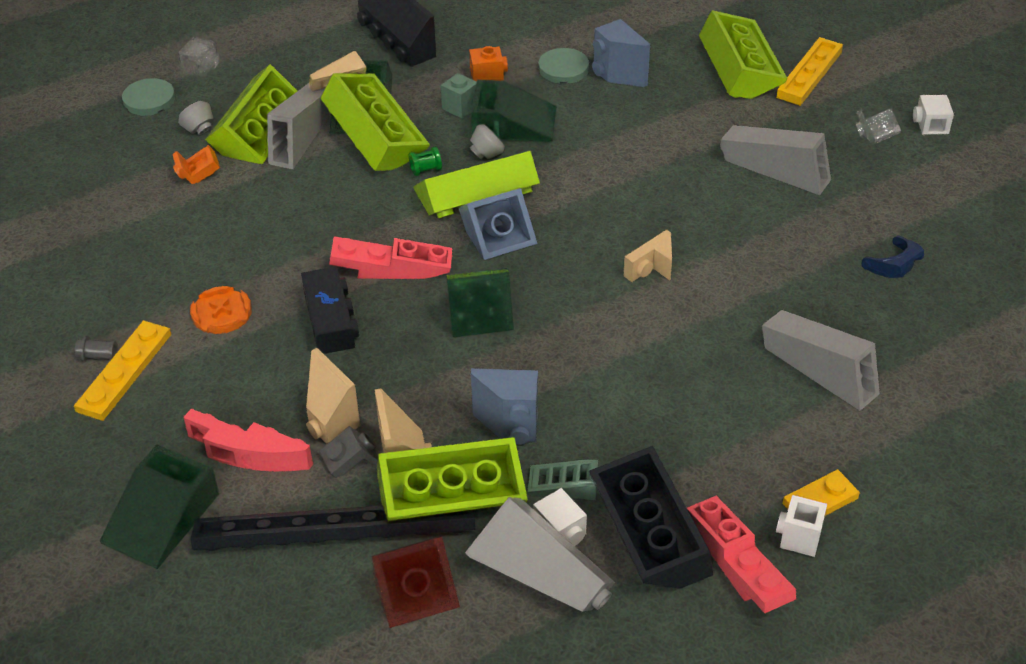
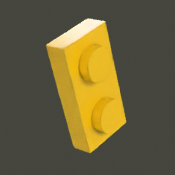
[783,469,860,516]

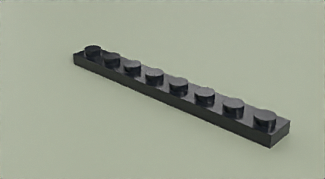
[191,505,476,551]

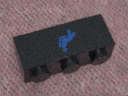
[301,266,359,354]

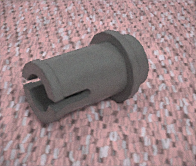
[75,336,118,361]

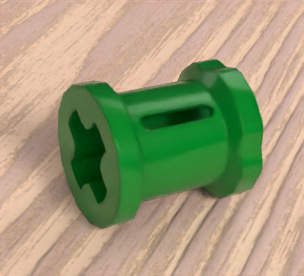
[408,146,442,176]

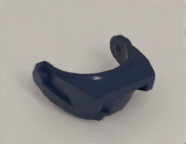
[861,235,924,278]

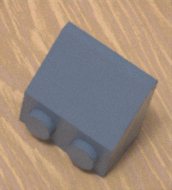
[592,19,650,87]
[459,188,538,260]
[471,368,538,445]

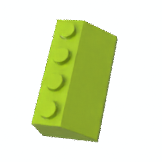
[699,10,788,99]
[205,64,297,164]
[320,73,430,171]
[413,151,540,219]
[377,437,528,521]

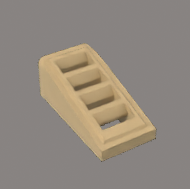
[309,51,367,91]

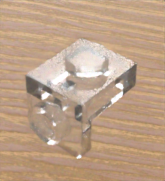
[855,108,902,144]

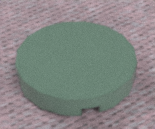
[538,48,589,84]
[122,78,175,116]

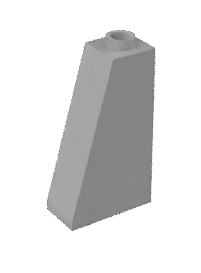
[267,83,331,169]
[720,125,831,195]
[762,310,880,411]
[465,497,615,612]

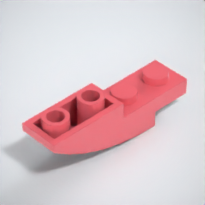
[329,236,452,279]
[183,409,313,472]
[687,495,796,613]

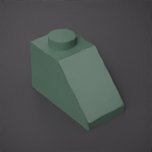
[441,73,495,118]

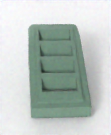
[527,460,598,500]

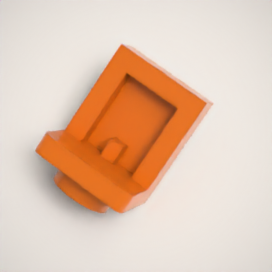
[172,145,220,184]

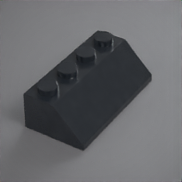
[357,0,436,67]
[589,446,713,589]

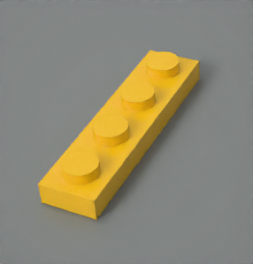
[776,37,843,106]
[74,320,171,421]

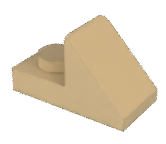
[624,230,672,282]

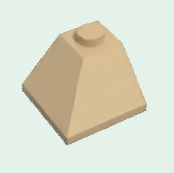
[306,348,360,444]
[375,389,432,453]

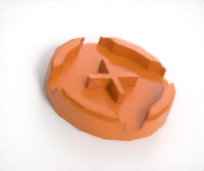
[190,286,252,334]

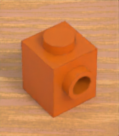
[469,46,508,83]

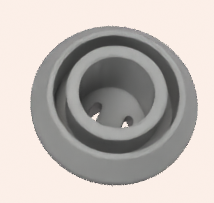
[178,101,214,135]
[470,124,505,159]

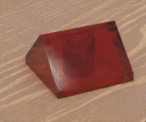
[371,536,460,628]

